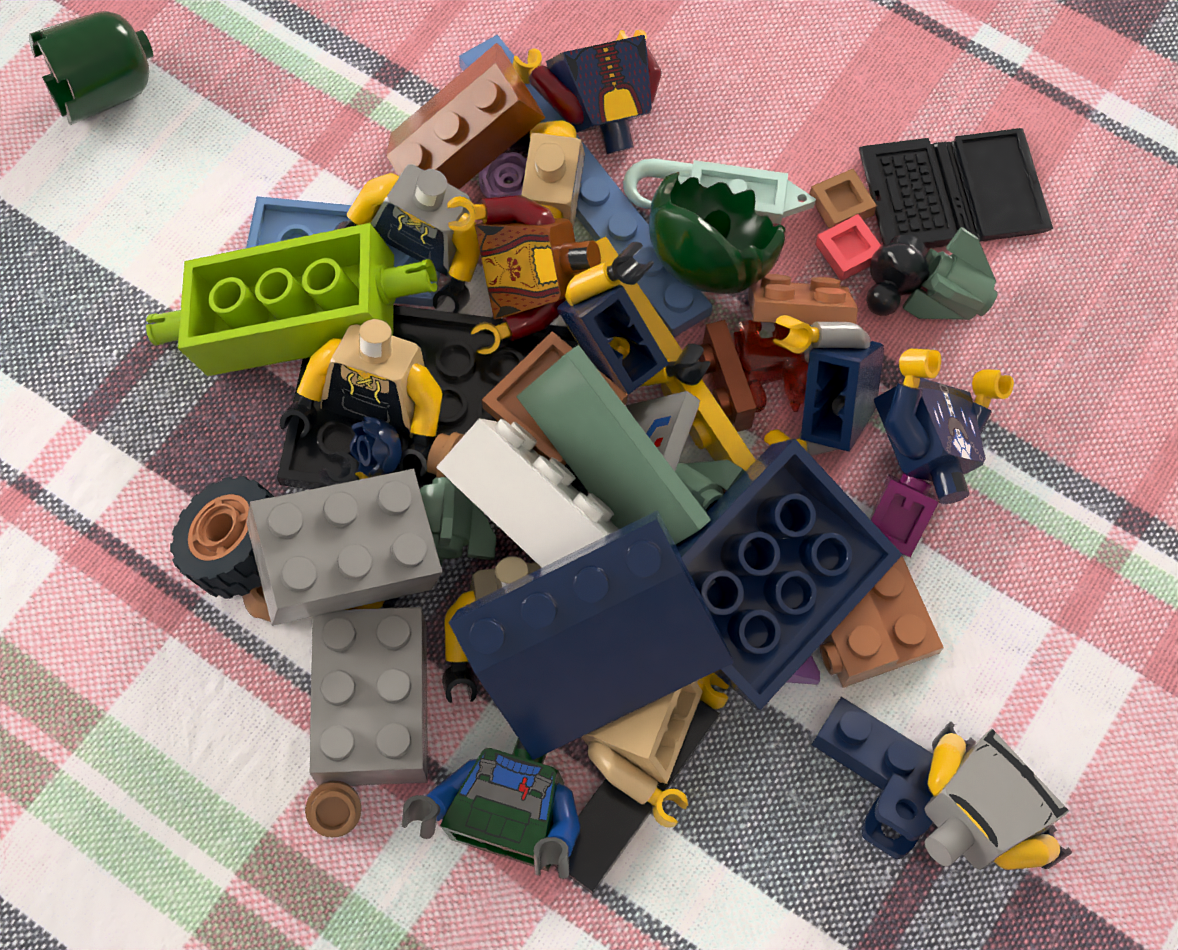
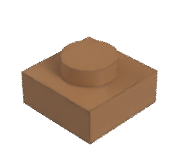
[809,169,877,229]

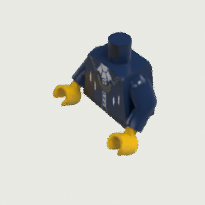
[874,348,1014,504]

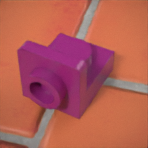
[869,473,939,558]

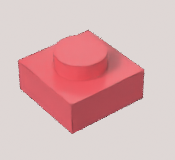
[815,214,881,281]

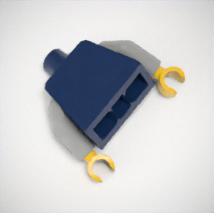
[764,315,884,456]

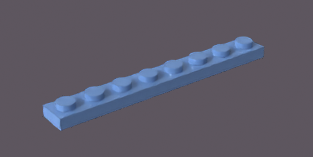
[459,34,713,337]

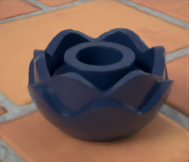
[350,416,402,478]

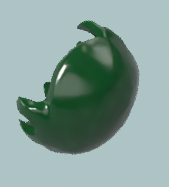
[649,172,786,294]

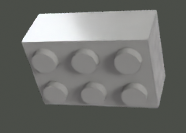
[246,469,442,626]
[309,607,428,786]

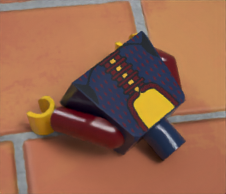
[513,30,662,154]

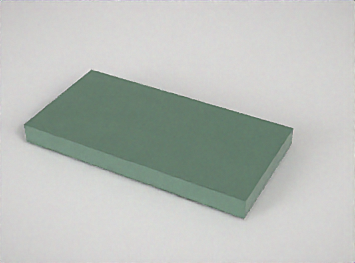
[516,345,711,545]

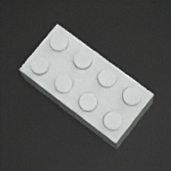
[436,418,619,567]

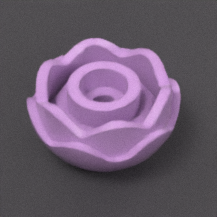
[479,152,527,198]

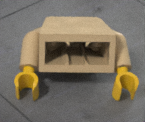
[582,673,729,828]

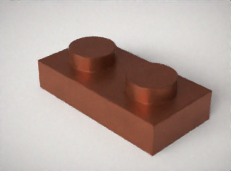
[699,320,756,432]

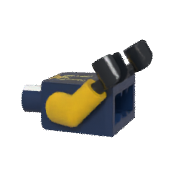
[557,242,711,395]

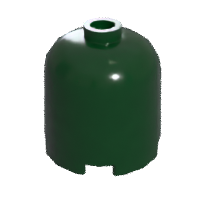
[29,11,154,125]

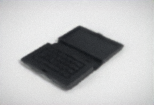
[859,128,1053,248]

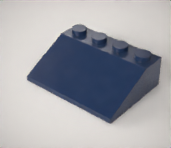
[676,438,903,710]
[448,510,734,760]

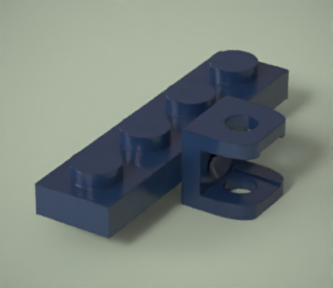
[811,696,934,859]

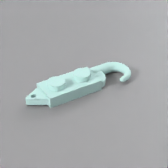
[623,158,816,224]

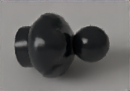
[866,235,930,316]

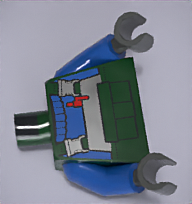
[401,739,581,879]

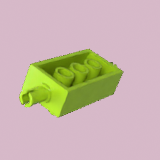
[146,223,438,376]

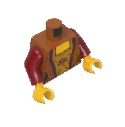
[447,195,601,355]

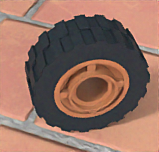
[170,476,274,599]

